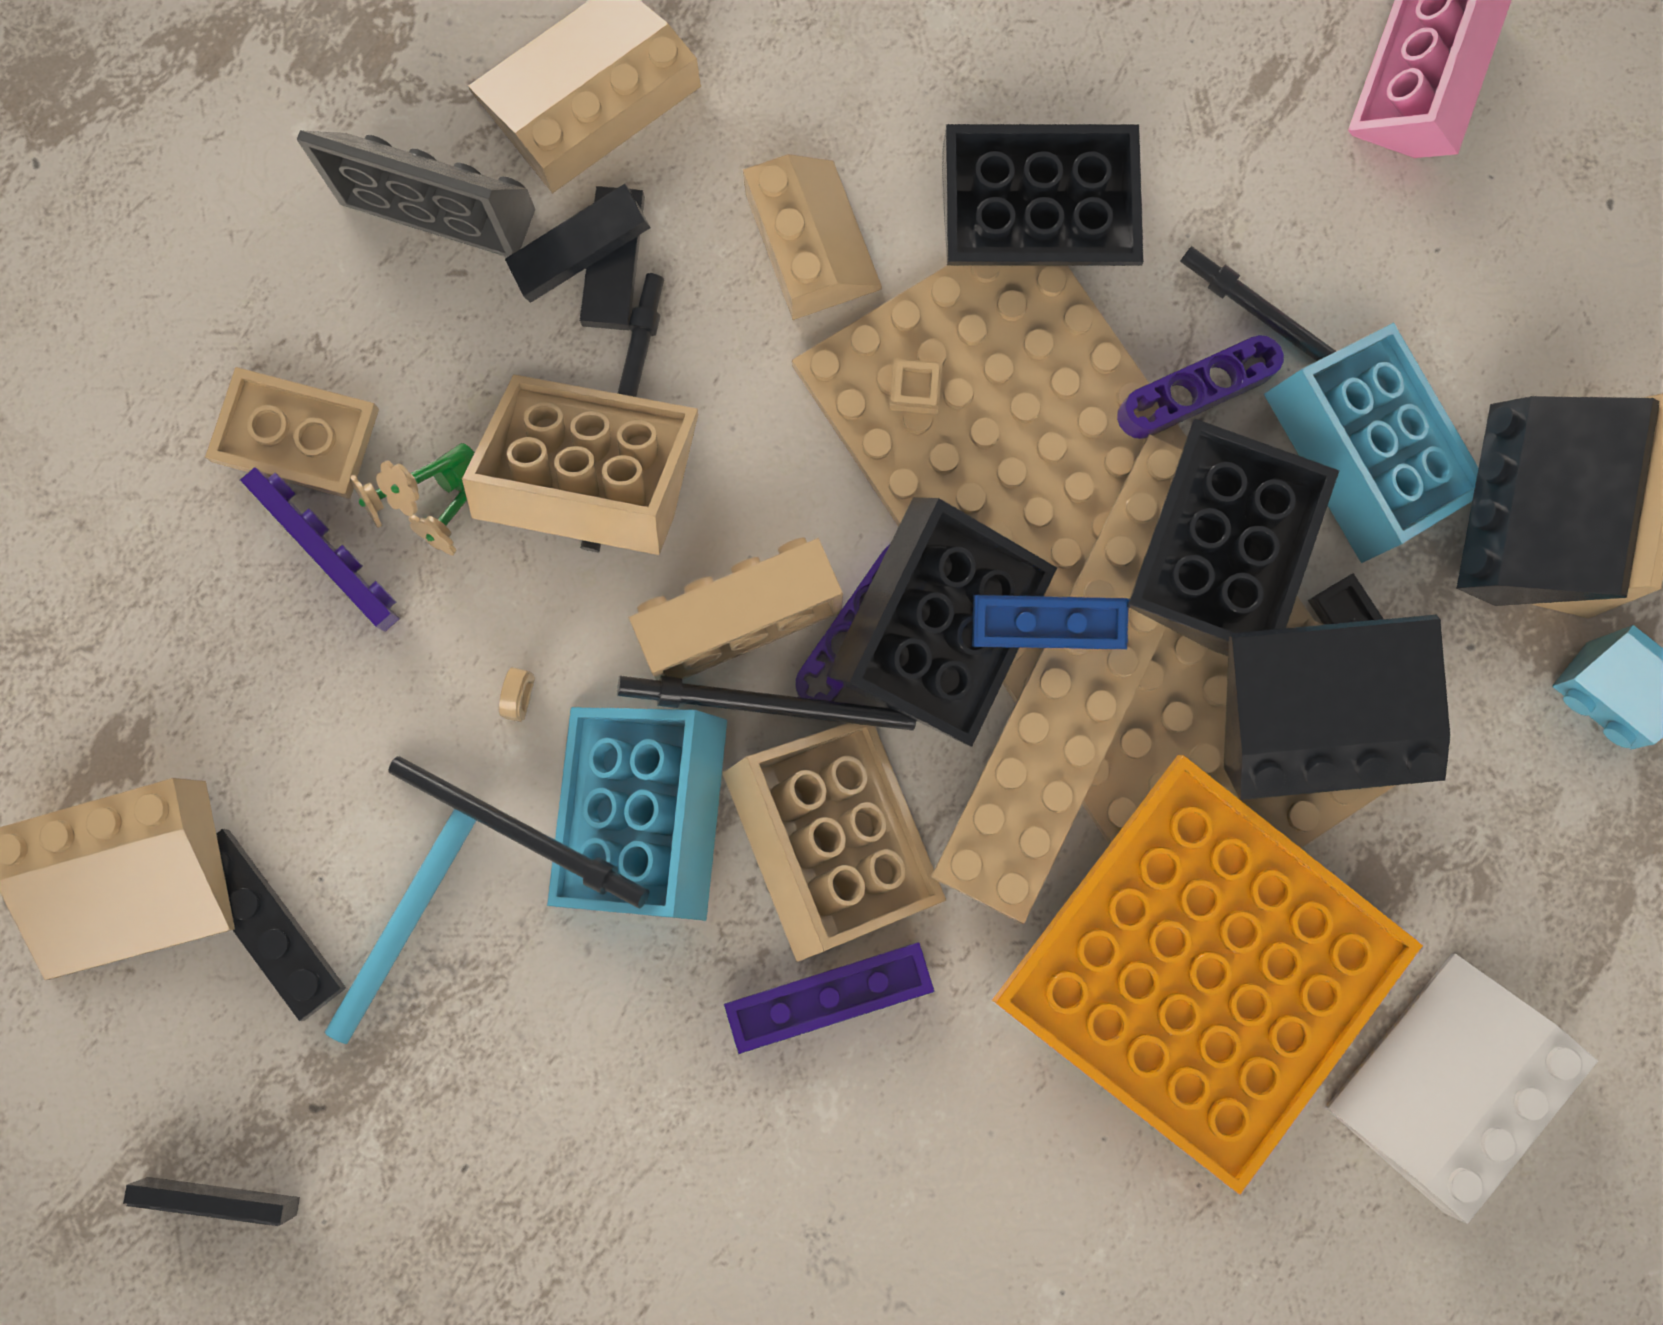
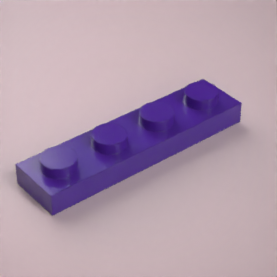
[240,467,400,632]
[724,942,935,1054]

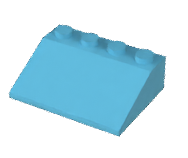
[1264,323,1478,563]
[547,707,727,921]

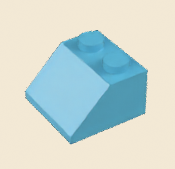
[1552,625,1663,750]

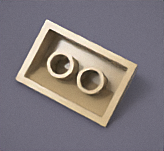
[743,154,882,320]

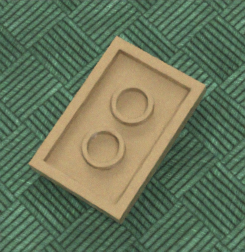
[205,367,379,499]

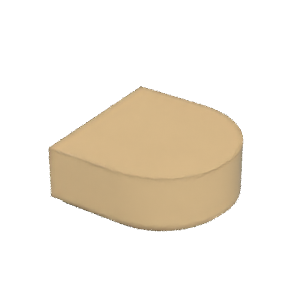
[499,667,535,722]

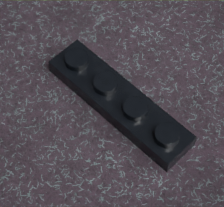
[216,829,346,1021]

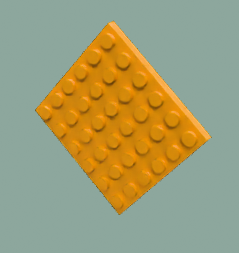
[992,755,1423,1195]

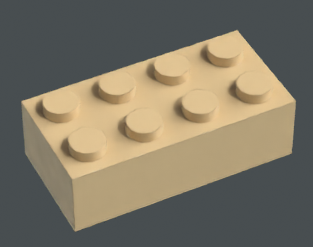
[628,537,843,680]

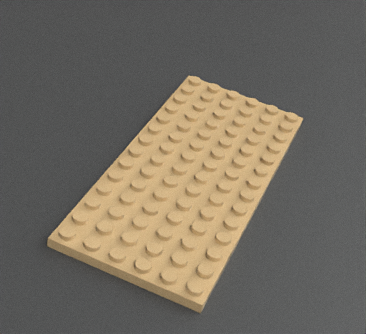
[792,266,1396,848]

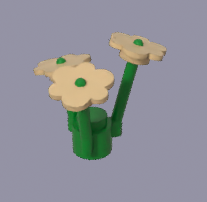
[350,443,475,556]

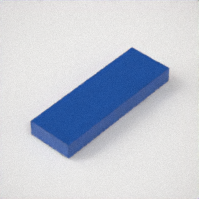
[972,595,1129,650]

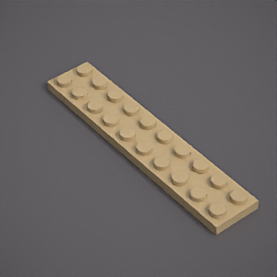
[931,434,1182,924]

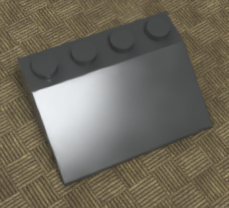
[297,130,535,257]

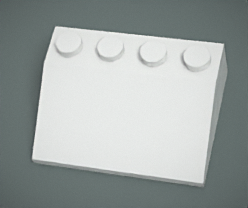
[1325,953,1598,1224]

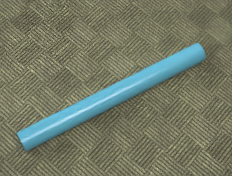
[325,809,476,1044]

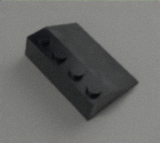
[942,124,1144,266]
[1456,396,1660,606]
[1127,419,1340,656]
[826,497,1057,747]
[1224,614,1450,800]

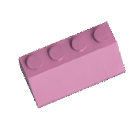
[1348,0,1512,158]

